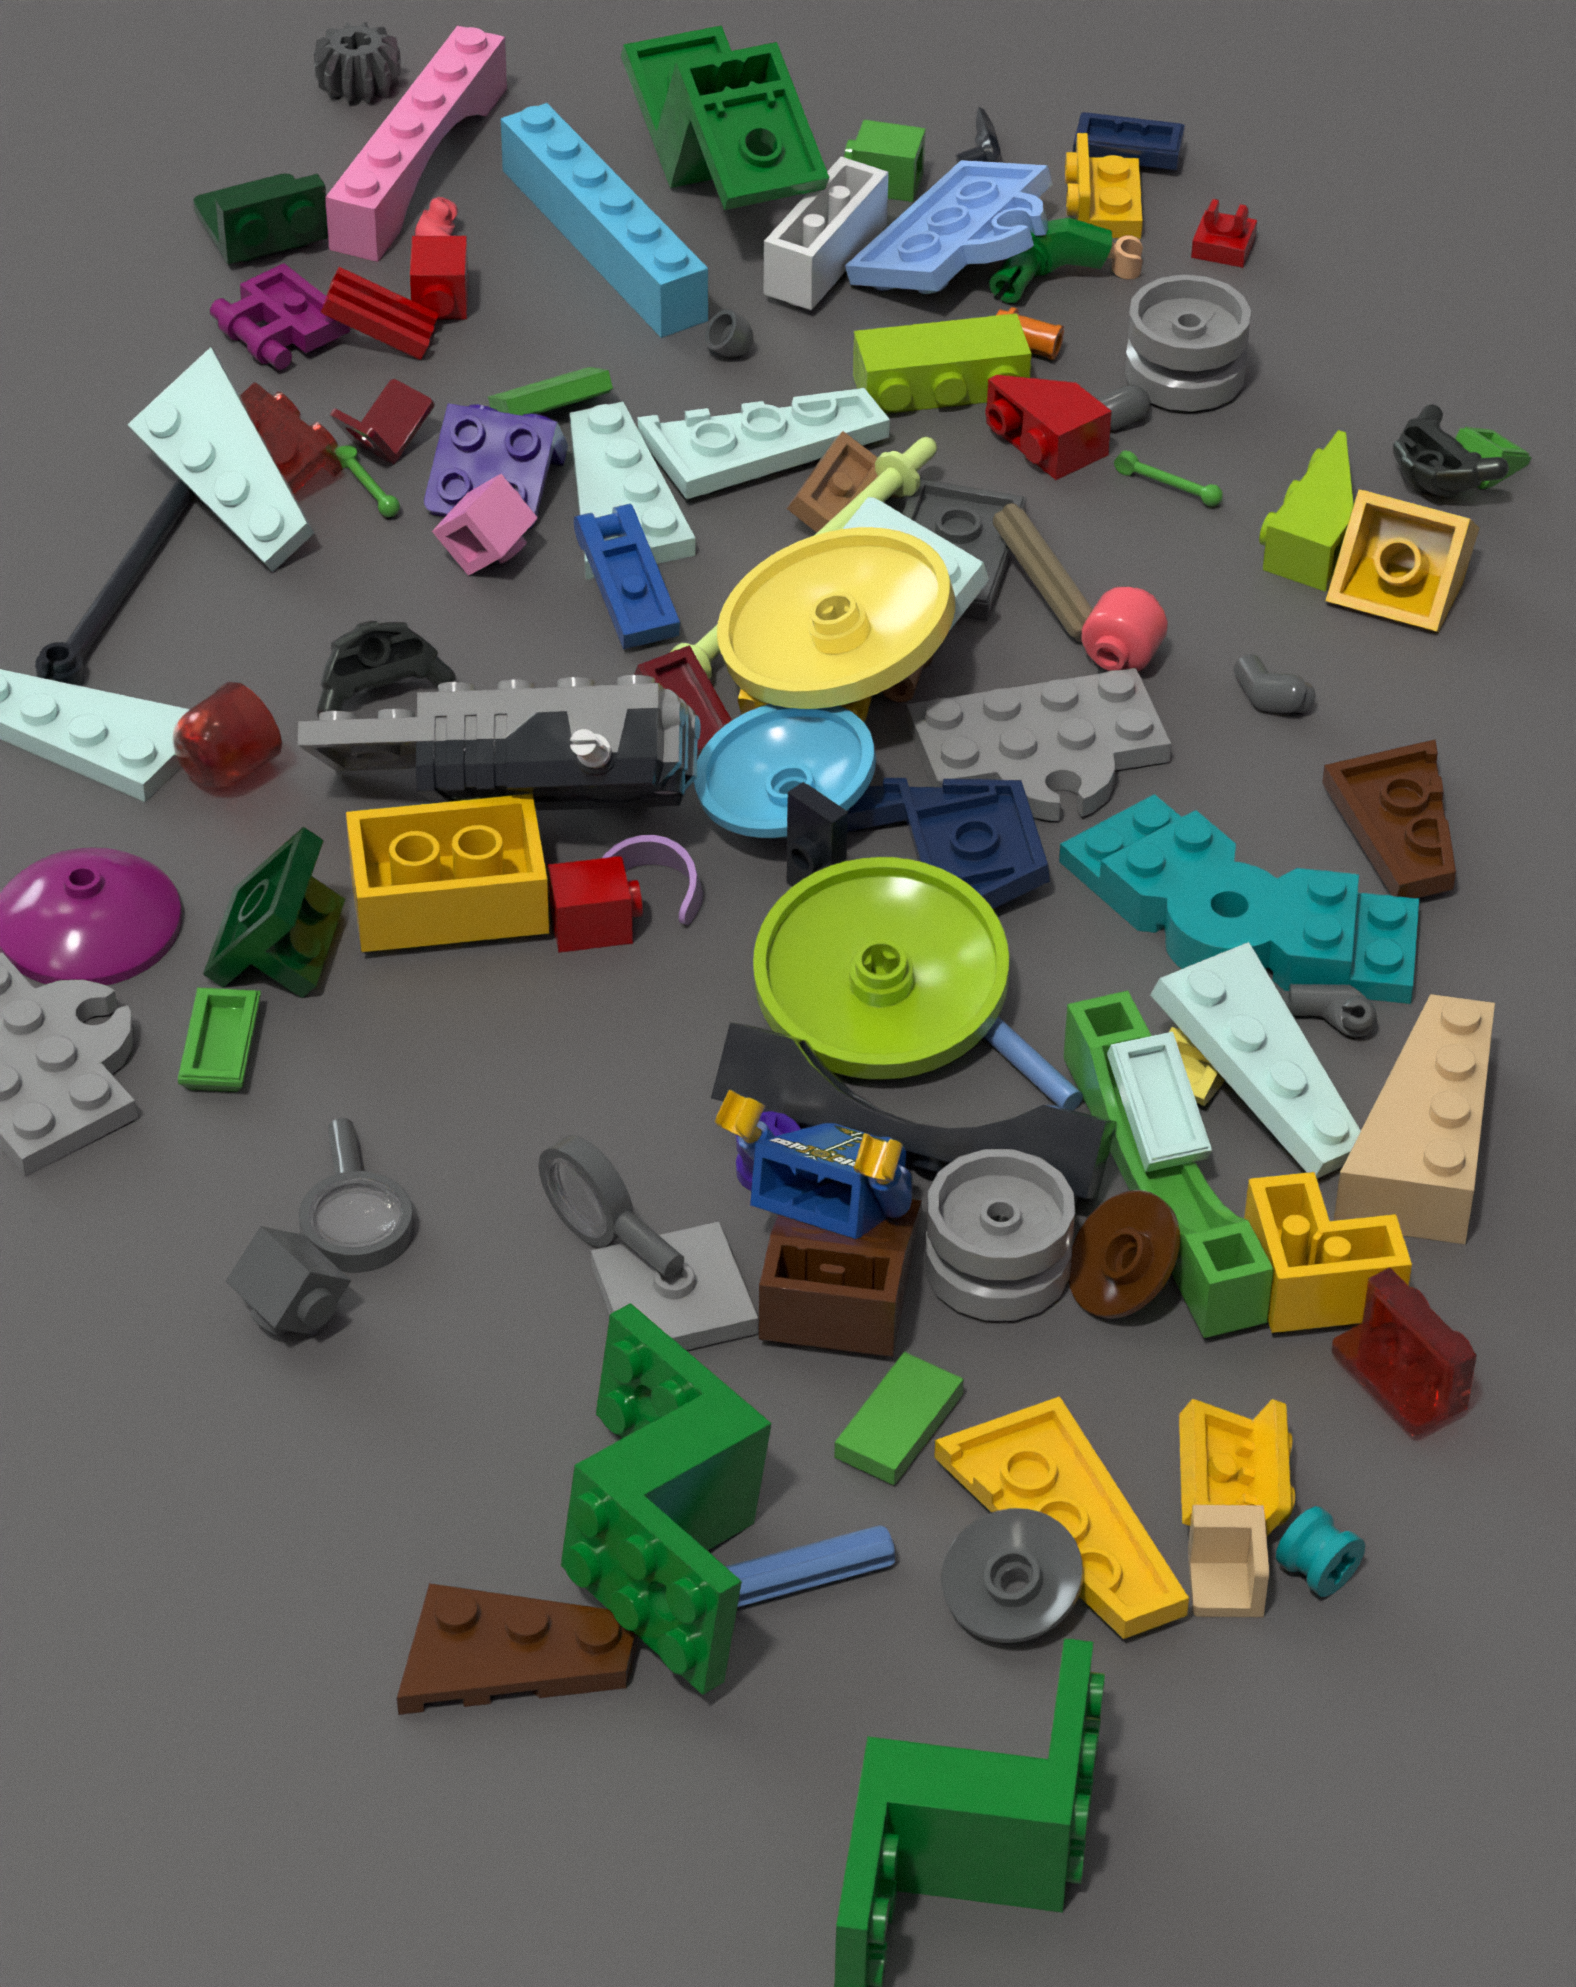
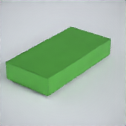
[488,367,613,416]
[834,1352,964,1486]

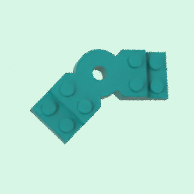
[1059,794,1419,1004]

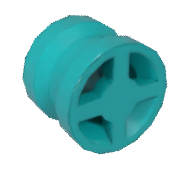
[1275,1506,1366,1597]

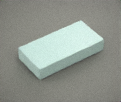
[1107,1032,1212,1172]

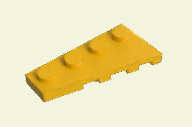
[934,1396,1189,1639]

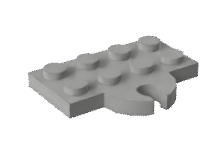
[906,668,1171,821]
[0,953,138,1177]

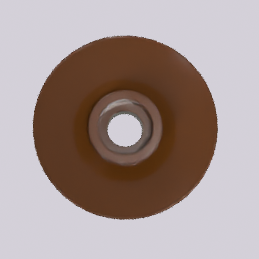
[1069,1190,1180,1319]

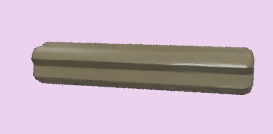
[993,503,1093,642]

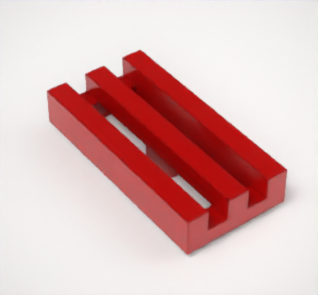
[320,267,439,360]

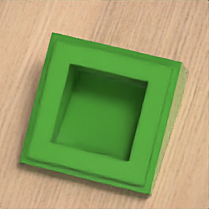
[1455,427,1532,489]

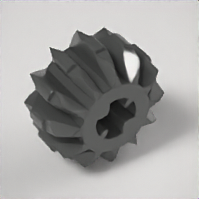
[314,22,401,103]

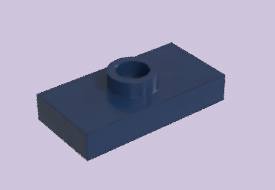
[1073,112,1185,170]

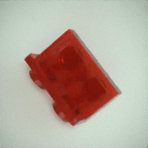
[240,382,344,494]
[1331,1267,1477,1435]

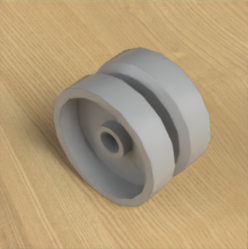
[1124,274,1251,412]
[925,1149,1075,1321]

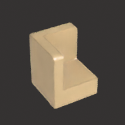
[1188,1505,1269,1617]

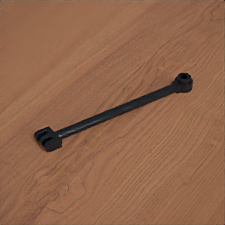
[35,420,258,686]

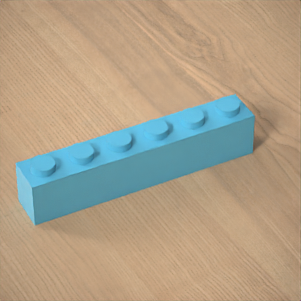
[501,103,708,338]

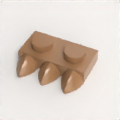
[787,431,903,532]

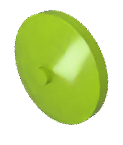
[753,857,1009,1079]

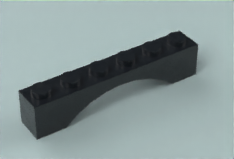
[711,1022,1117,1208]

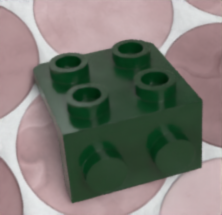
[193,173,328,264]

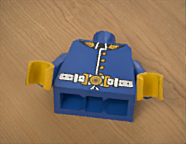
[715,1090,913,1239]

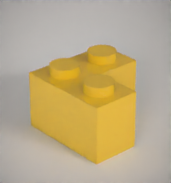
[1244,1172,1412,1333]

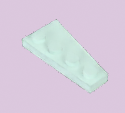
[127,347,314,572]
[570,402,695,580]
[1151,942,1361,1179]

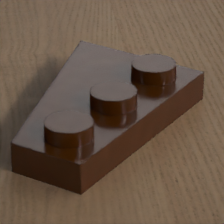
[1322,739,1456,898]
[397,1583,639,1715]

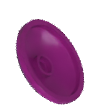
[0,847,182,986]

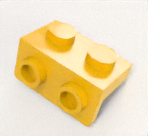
[1179,1399,1295,1537]

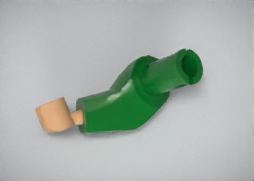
[989,218,1143,303]

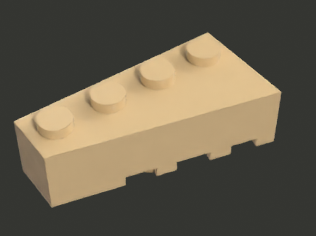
[1334,994,1495,1244]

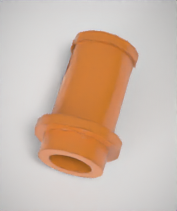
[996,307,1064,360]

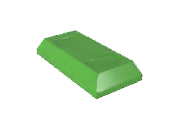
[178,987,261,1092]

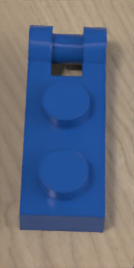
[574,503,680,649]

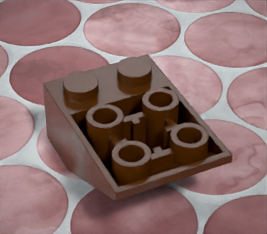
[759,1199,922,1357]

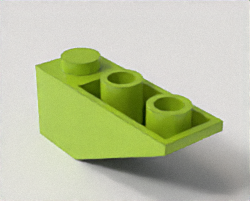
[1259,430,1354,592]

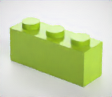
[853,313,1031,414]

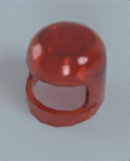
[172,682,283,789]

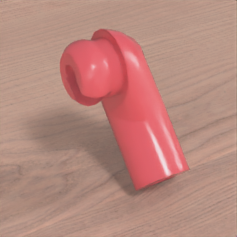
[415,197,458,236]

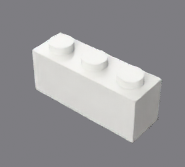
[763,157,888,310]

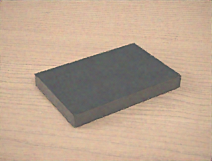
[902,479,1027,621]

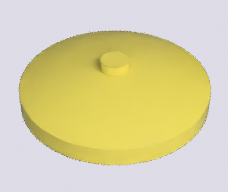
[717,527,955,709]

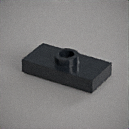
[786,782,848,887]

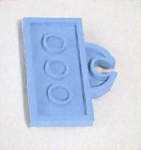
[845,160,1053,294]

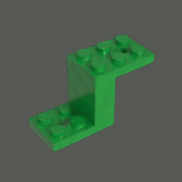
[621,25,830,210]
[560,1303,772,1695]
[834,1638,1105,1987]

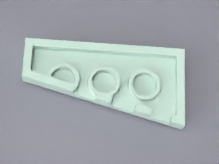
[638,388,890,500]
[0,669,216,802]

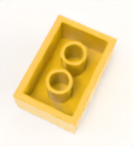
[346,794,549,952]

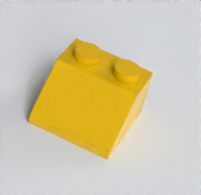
[1325,489,1479,633]

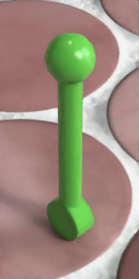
[335,445,400,518]
[1114,450,1223,507]

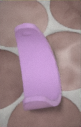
[602,835,703,925]

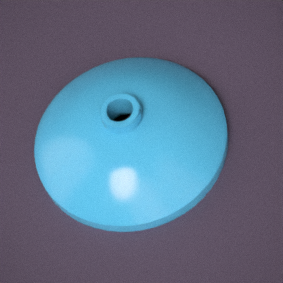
[694,704,876,839]

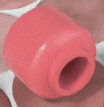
[1081,587,1168,671]

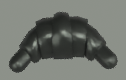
[1393,404,1509,497]
[316,620,456,717]

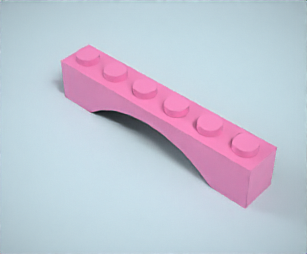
[325,26,507,262]

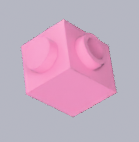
[432,474,538,576]

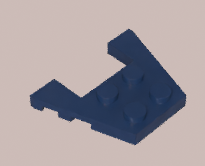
[847,777,1050,909]

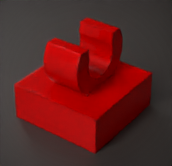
[1191,199,1257,268]

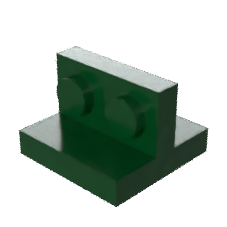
[203,827,346,998]

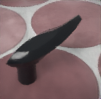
[956,107,1001,163]

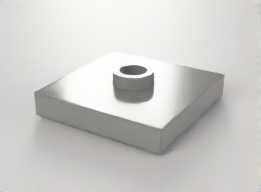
[591,1221,758,1350]

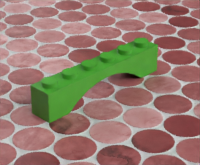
[1063,990,1274,1338]

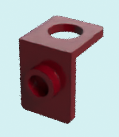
[329,379,435,465]

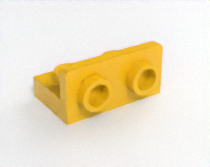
[1065,133,1142,239]

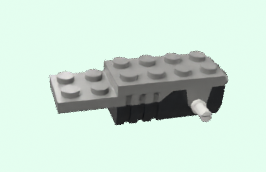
[297,675,701,811]

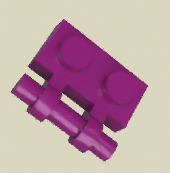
[210,263,350,370]

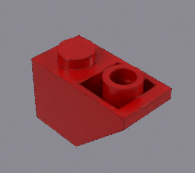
[985,375,1112,480]

